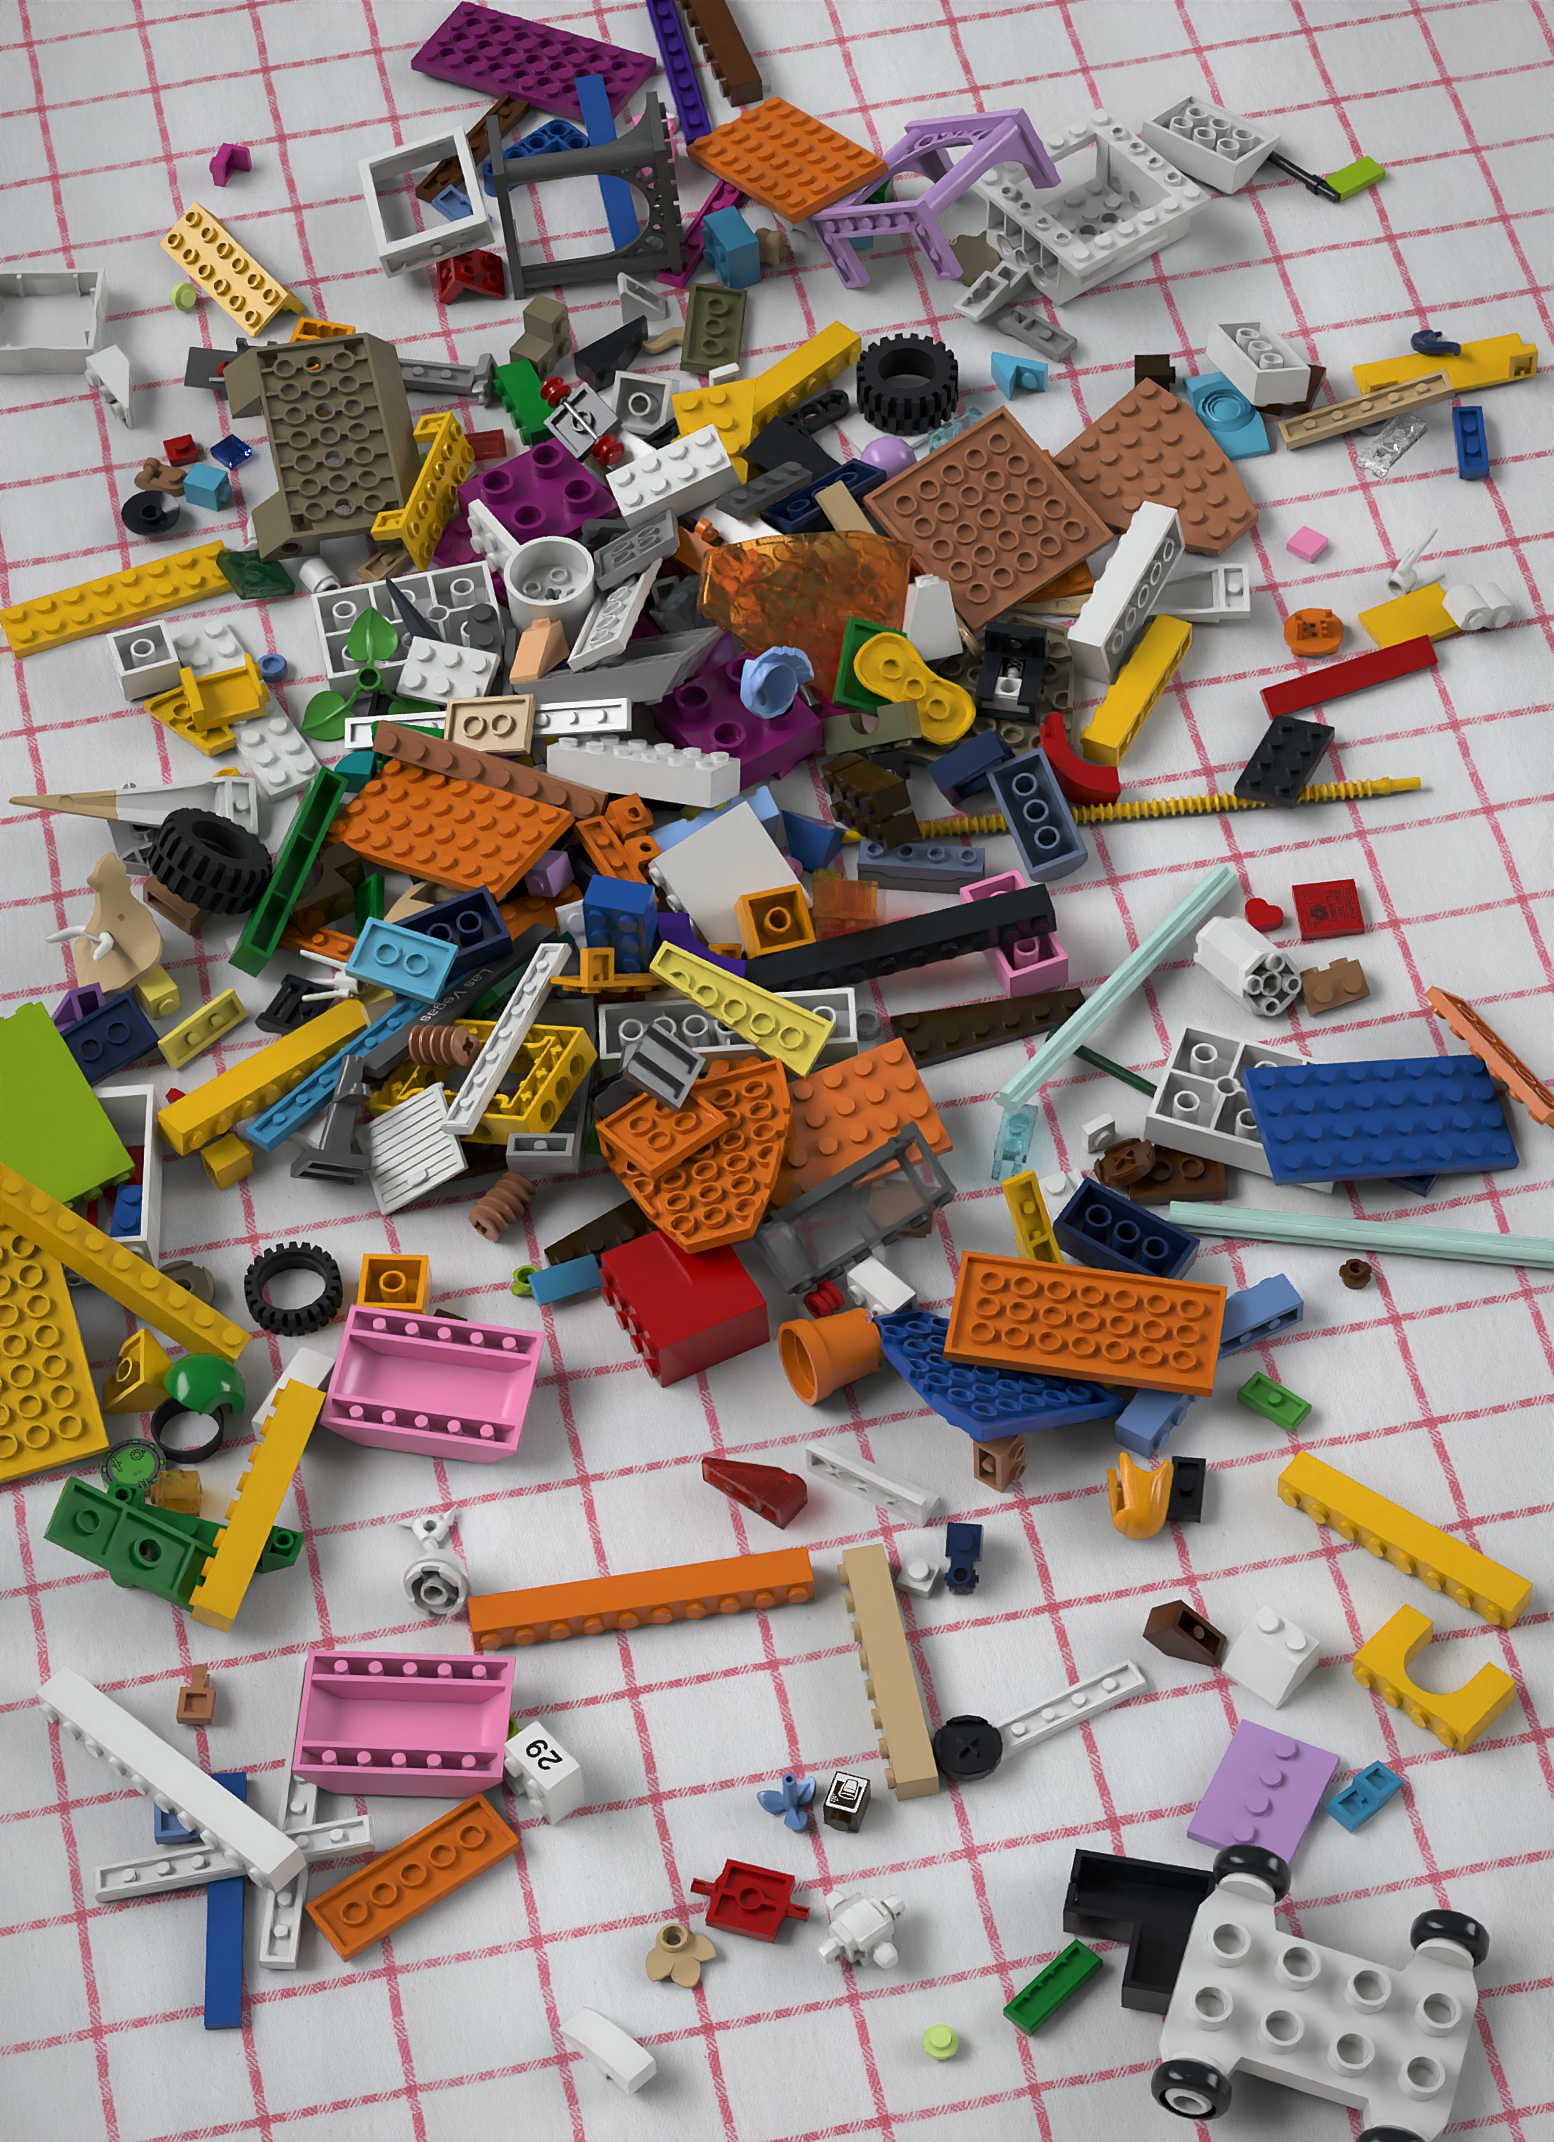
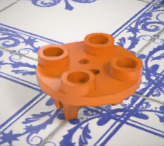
[1283,608,1344,657]

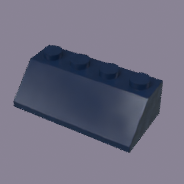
[759,458,888,544]

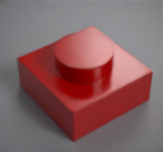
[163,434,199,468]

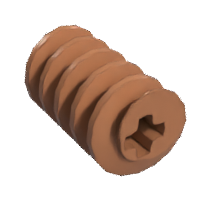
[408,1025,480,1067]
[469,1170,536,1242]

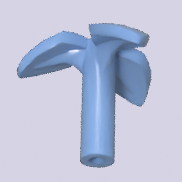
[757,1773,816,1830]

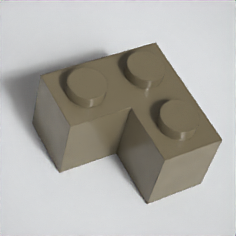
[509,294,572,381]

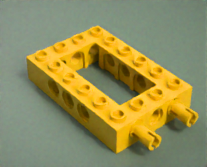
[362,1019,598,1145]

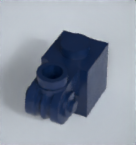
[944,1522,984,1594]

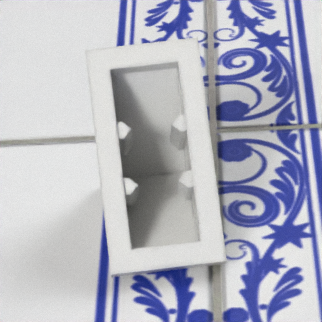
[617,272,667,324]

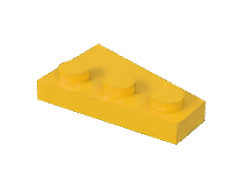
[143,686,236,757]

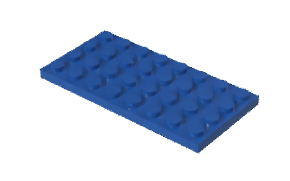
[1241,1054,1520,1186]

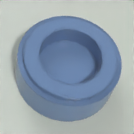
[258,654,288,683]

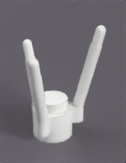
[1386,527,1445,597]
[300,950,366,1002]

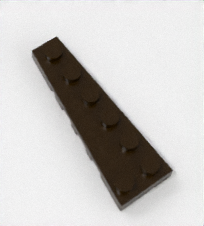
[890,988,1086,1070]

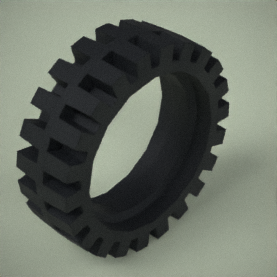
[244,1241,343,1337]

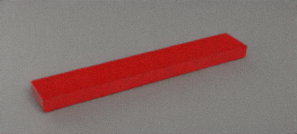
[1259,634,1438,720]

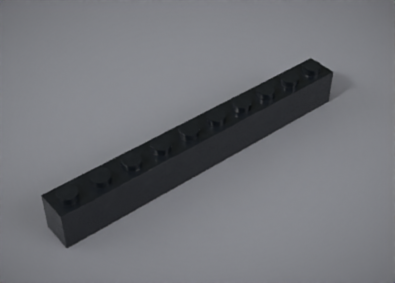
[745,883,1057,993]

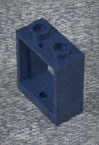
[926,729,1016,807]

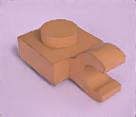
[176,1665,216,1725]

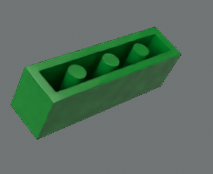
[493,358,556,450]

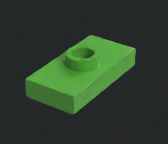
[1237,1371,1312,1433]

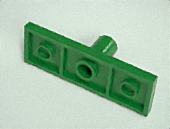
[43,1476,218,1613]

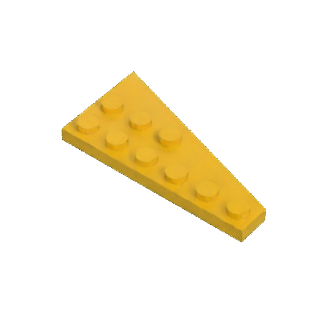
[671,377,756,550]

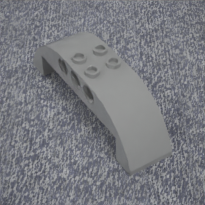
[506,984,597,1174]

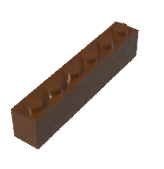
[679,0,763,108]

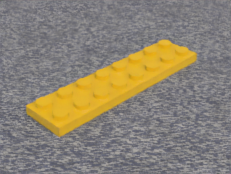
[0,540,242,659]

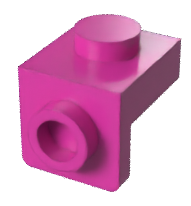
[209,143,252,187]

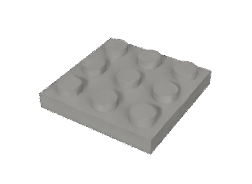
[594,507,680,592]

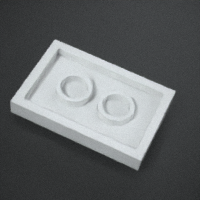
[467,499,520,584]
[396,636,501,707]

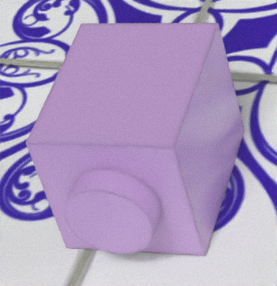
[523,850,575,897]

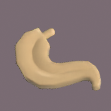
[641,326,685,354]
[955,612,983,657]

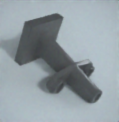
[590,1022,706,1118]
[290,1055,372,1185]

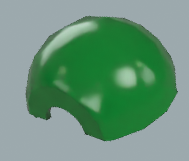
[163,1353,246,1415]

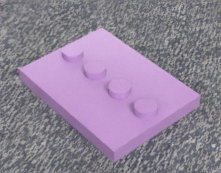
[1187,1719,1340,1867]

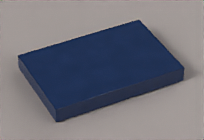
[60,991,160,1088]

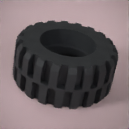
[148,807,273,916]

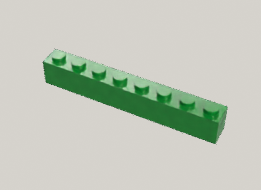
[228,765,349,978]

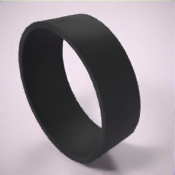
[150,1397,224,1464]

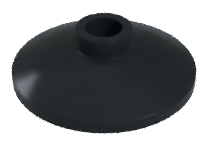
[121,490,180,535]

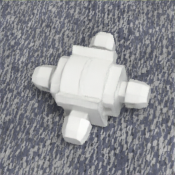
[817,1890,906,1969]

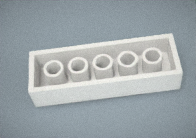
[1067,501,1186,684]
[547,733,740,808]

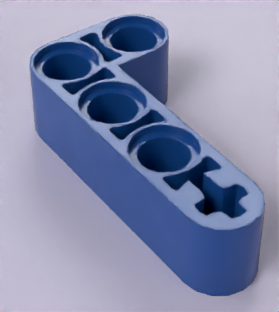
[482,119,589,197]

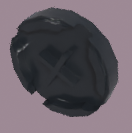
[932,1715,1003,1782]

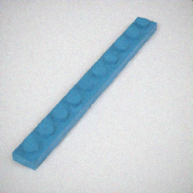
[245,967,479,1153]

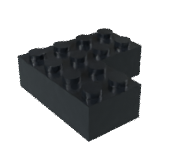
[1063,1849,1217,2015]

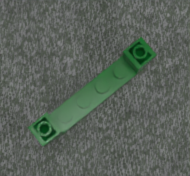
[107,1480,305,1574]

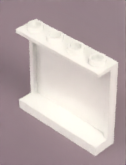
[648,800,815,953]

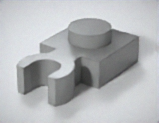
[472,353,498,406]

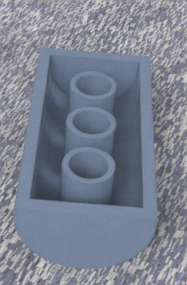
[985,747,1088,883]

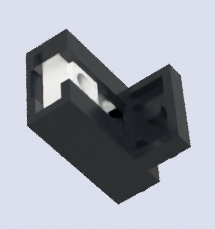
[975,622,1050,724]

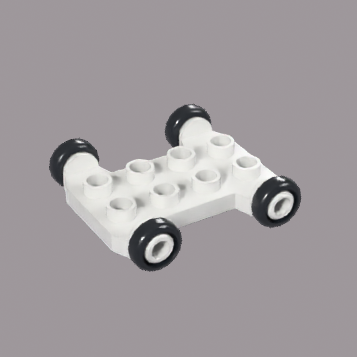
[1151,1844,1490,2142]

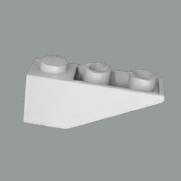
[85,344,133,429]

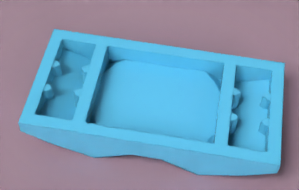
[1183,371,1270,461]

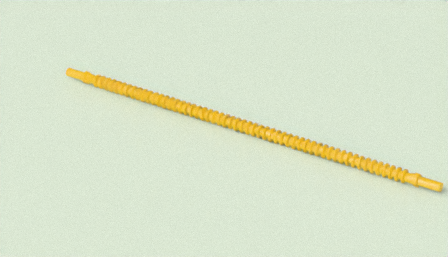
[841,776,1421,844]

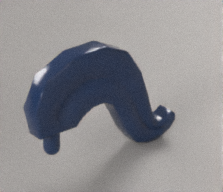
[1411,329,1461,356]

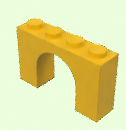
[1352,1603,1516,1754]

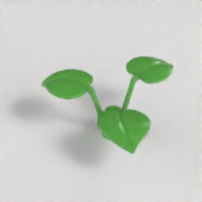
[300,607,440,741]

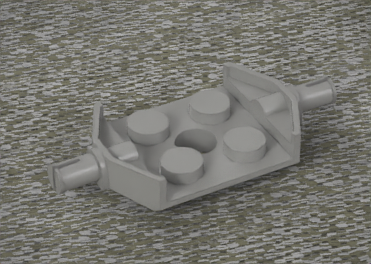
[107,783,160,877]

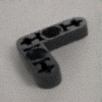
[780,389,850,453]

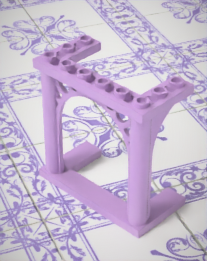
[807,108,1061,288]

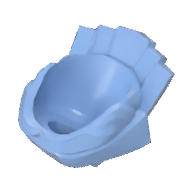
[740,646,814,720]

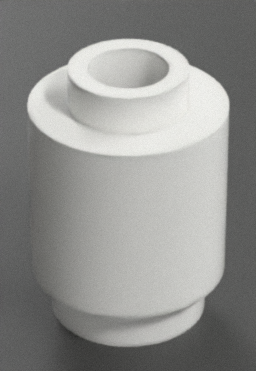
[299,558,341,594]

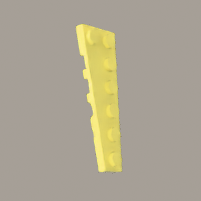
[649,940,835,1080]

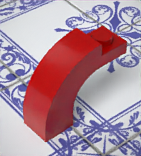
[1038,712,1121,808]

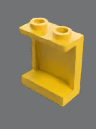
[179,653,270,733]

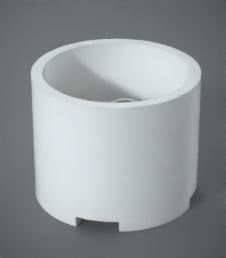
[504,536,598,649]

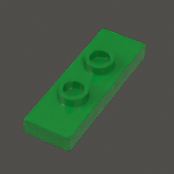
[354,873,385,939]
[1003,1938,1103,2037]

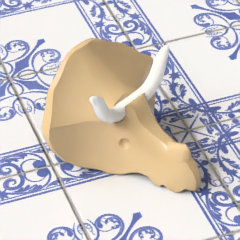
[46,852,164,996]

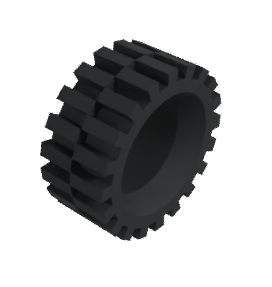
[856,333,958,436]

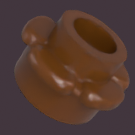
[1339,1259,1372,1290]

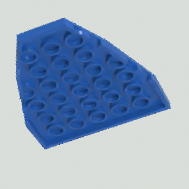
[871,1309,1126,1442]

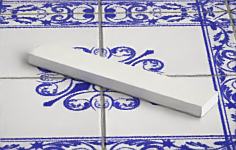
[992,1657,1148,1761]

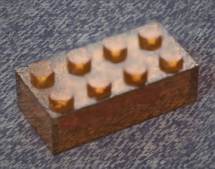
[812,878,887,930]

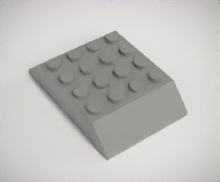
[513,625,724,707]

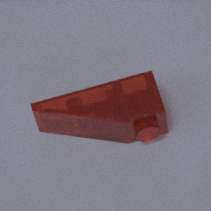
[701,1457,808,1530]

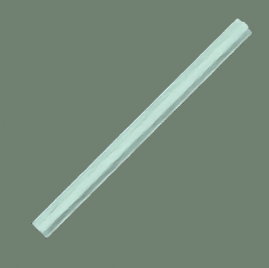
[995,864,1238,1115]
[1168,1201,1554,1269]

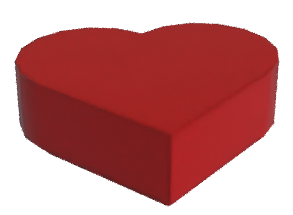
[1245,898,1284,933]

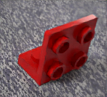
[436,249,505,305]

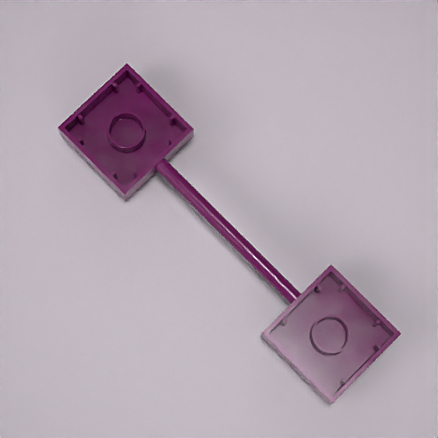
[457,437,824,792]

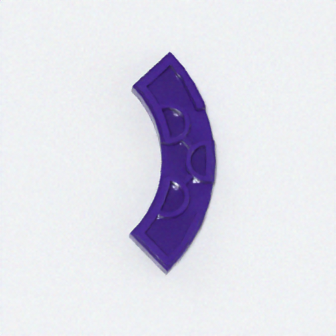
[657,912,747,979]

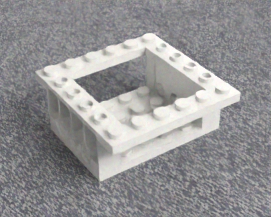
[970,108,1211,306]

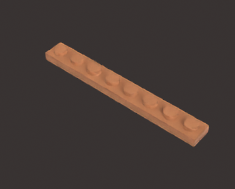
[372,720,609,820]

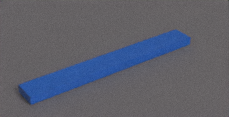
[575,74,641,251]
[204,1772,247,2030]

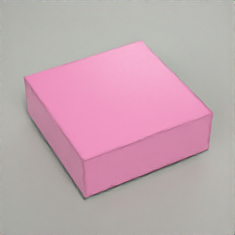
[1286,525,1328,563]

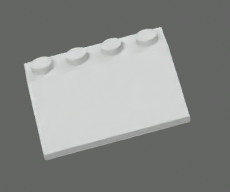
[1140,92,1282,194]

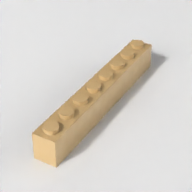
[837,1543,939,1802]

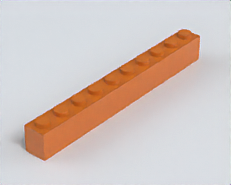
[467,1547,815,1651]

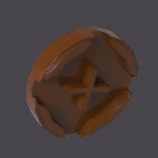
[1093,1138,1158,1188]

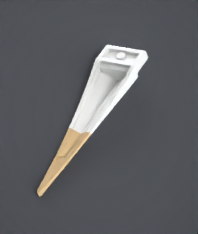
[1008,563,1250,623]
[9,776,259,837]

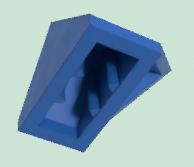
[781,810,847,877]

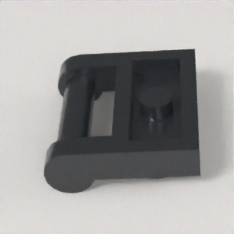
[255,974,334,1036]

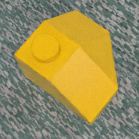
[103,1327,173,1414]

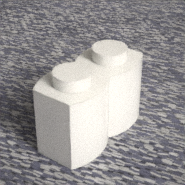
[1442,582,1515,630]

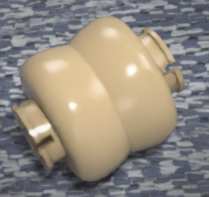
[755,227,791,266]

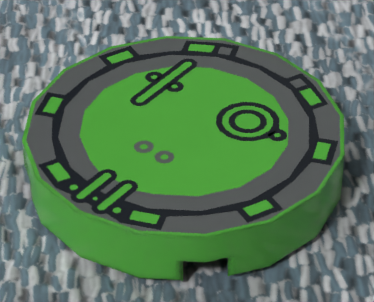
[100,1438,168,1497]

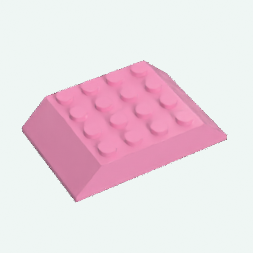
[320,1304,546,1464]
[292,1650,516,1798]

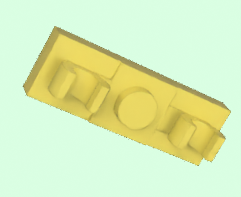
[157,988,248,1070]

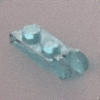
[991,1104,1038,1180]

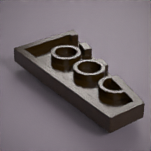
[544,1198,660,1267]

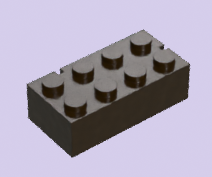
[821,752,921,851]

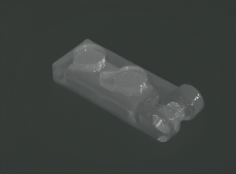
[1356,412,1428,479]

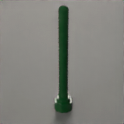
[1045,1024,1158,1098]

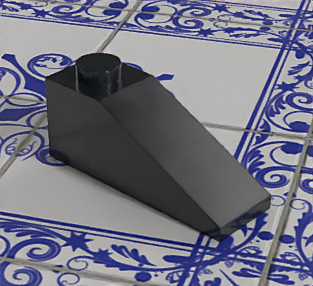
[574,315,649,393]

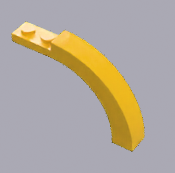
[1001,1169,1118,1389]

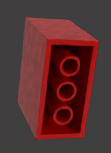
[599,1229,770,1388]

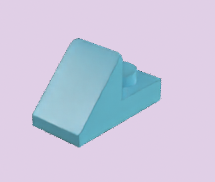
[991,352,1048,401]

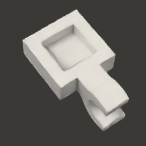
[555,899,587,959]

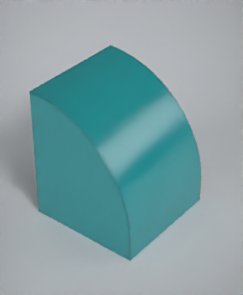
[334,751,378,793]

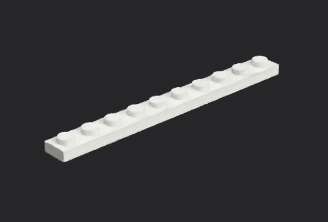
[345,698,631,750]
[259,1655,319,1969]

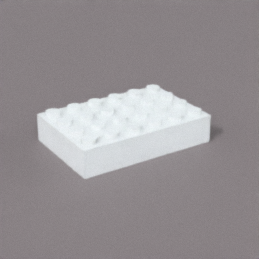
[310,560,505,701]
[1143,1021,1336,1194]

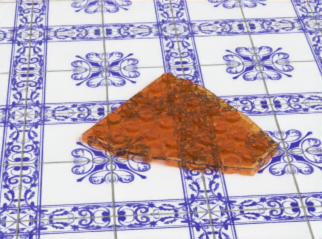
[696,530,913,702]

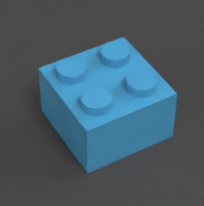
[701,205,761,289]

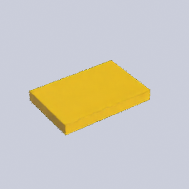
[1358,582,1462,650]

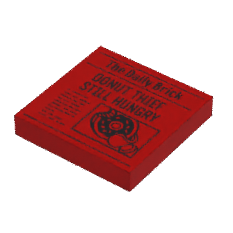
[1292,879,1364,940]

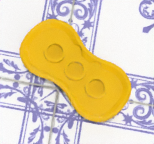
[853,632,976,745]

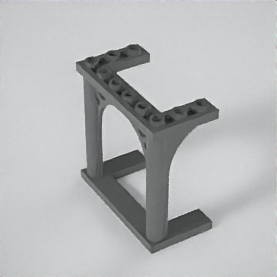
[486,91,688,300]

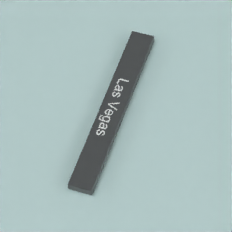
[362,923,559,1079]

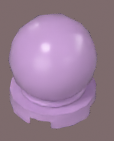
[860,436,917,483]

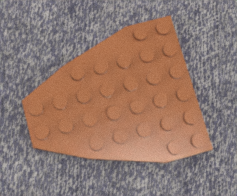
[1052,377,1259,557]

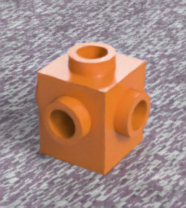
[604,793,654,846]

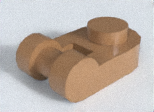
[134,457,188,497]

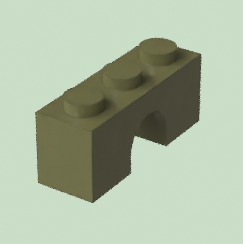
[821,701,923,758]

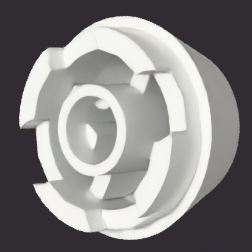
[403,1549,470,1617]

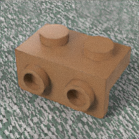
[1300,957,1371,1016]

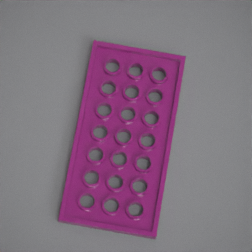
[411,1,657,121]

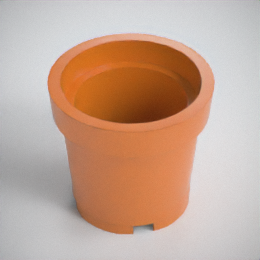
[778,1308,884,1405]

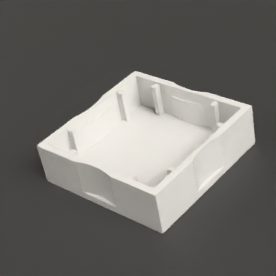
[0,268,109,375]

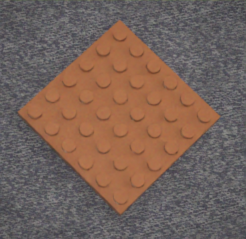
[862,405,1115,635]

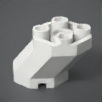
[1193,917,1302,1016]

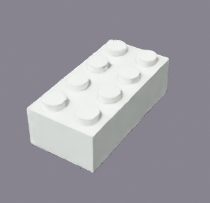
[1206,319,1311,407]
[605,423,742,530]

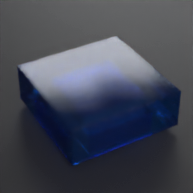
[210,434,252,470]

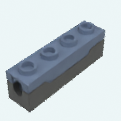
[857,839,985,895]

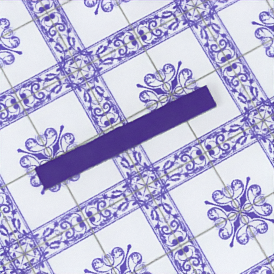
[645,0,712,147]

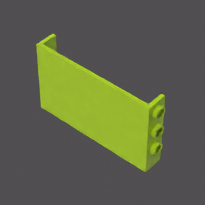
[0,1001,135,1211]

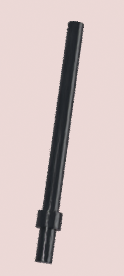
[1266,151,1340,203]

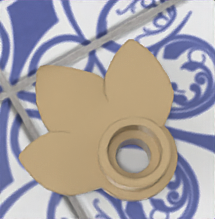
[646,1923,716,1988]

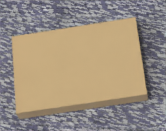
[443,694,537,756]

